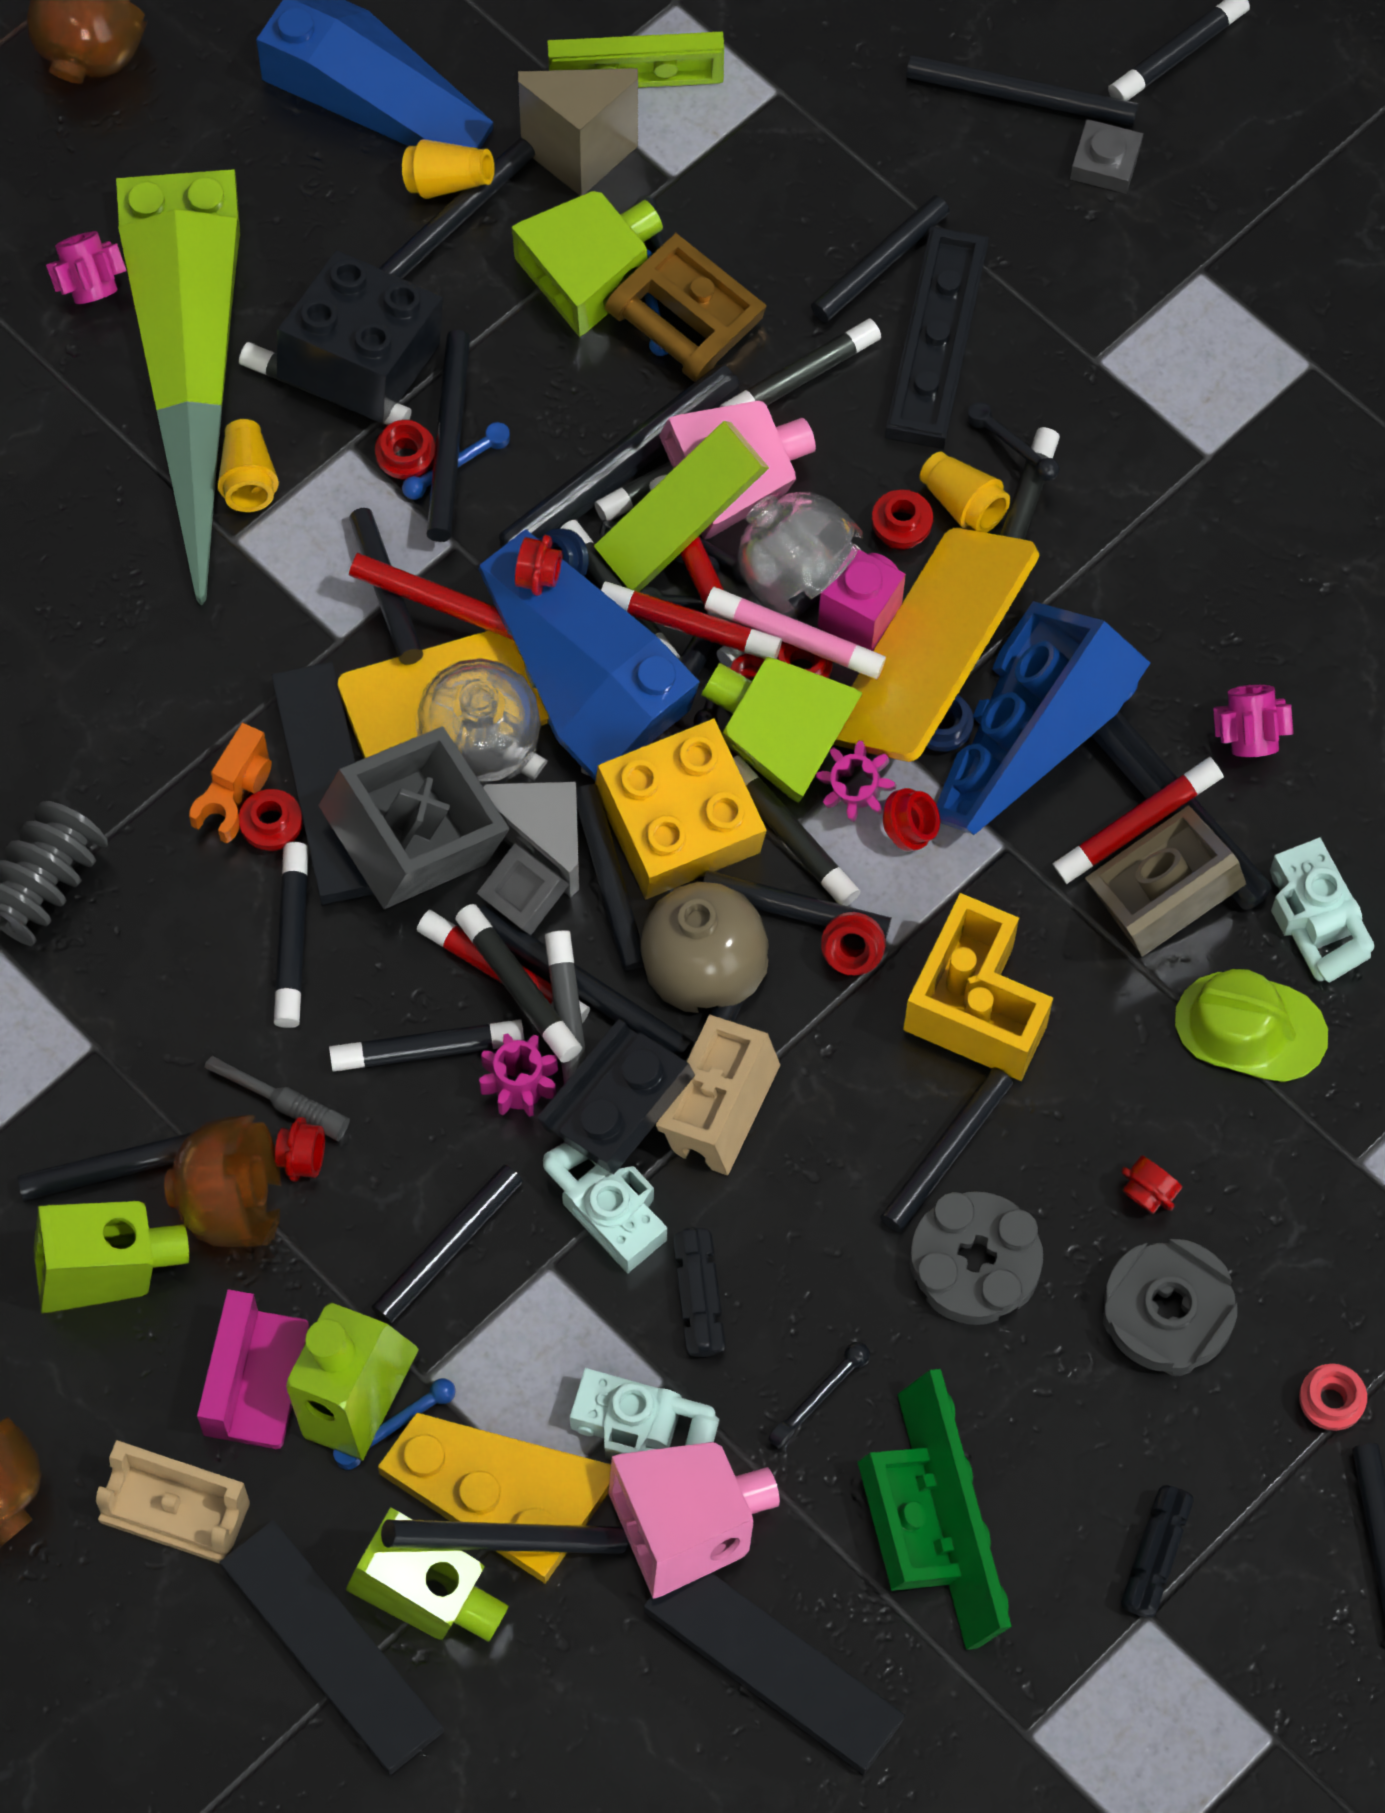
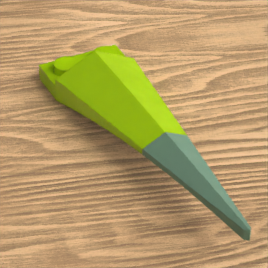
[116,169,240,605]

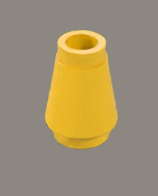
[402,139,495,199]
[218,419,279,512]
[919,451,1010,533]

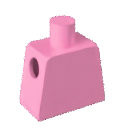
[659,401,816,540]
[608,1442,780,1599]

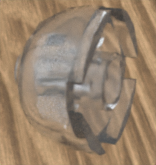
[738,491,863,613]
[415,658,541,787]

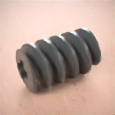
[0,801,108,946]

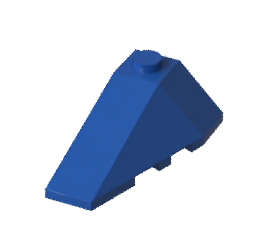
[256,0,494,149]
[479,529,700,782]
[936,601,1150,835]

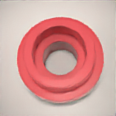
[1299,1364,1367,1431]

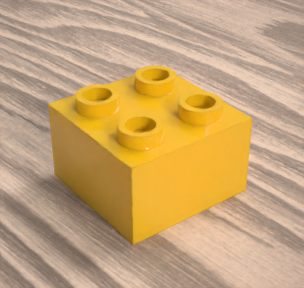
[595,719,767,900]

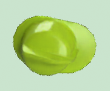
[1175,969,1328,1082]

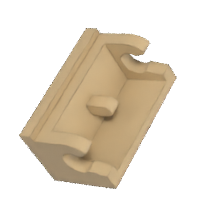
[656,1014,780,1176]
[96,1440,250,1564]

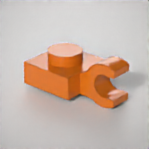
[189,722,272,844]

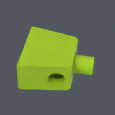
[512,191,663,337]
[701,657,862,803]
[33,1201,189,1313]
[286,1303,419,1461]
[345,1507,509,1642]

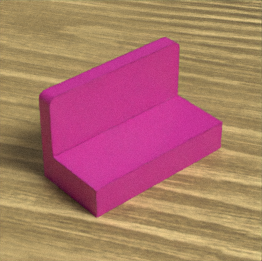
[197,1289,310,1449]

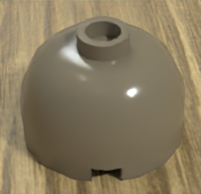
[640,882,769,1013]

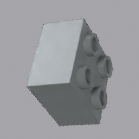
[318,726,509,909]

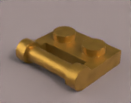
[605,233,767,382]

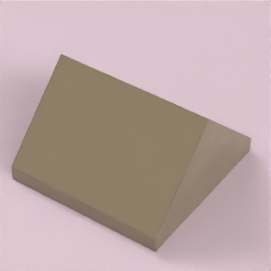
[518,68,638,196]
[1085,805,1246,957]

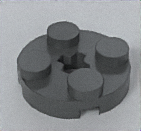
[910,1191,1043,1325]
[1103,1239,1237,1376]

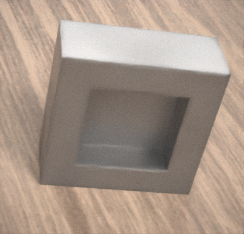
[1070,119,1144,194]
[477,843,569,935]

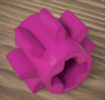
[46,231,126,304]
[1213,685,1293,757]
[816,740,896,822]
[479,1033,558,1117]

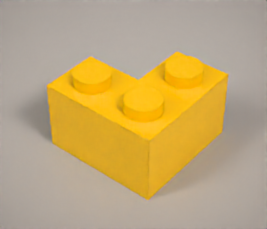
[903,893,1053,1081]

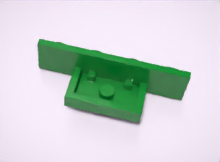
[858,1369,1012,1650]

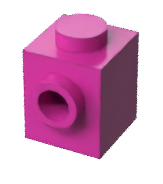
[818,546,906,651]

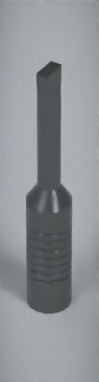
[204,1056,350,1141]

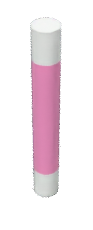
[704,587,886,680]

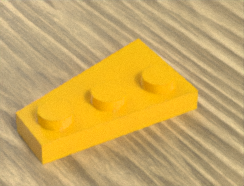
[378,1413,611,1584]

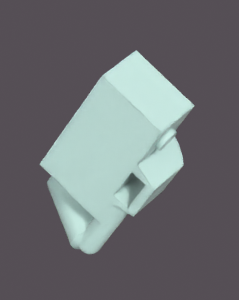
[1270,837,1374,983]
[543,1142,667,1274]
[570,1368,719,1460]

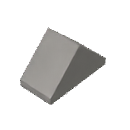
[483,782,579,898]

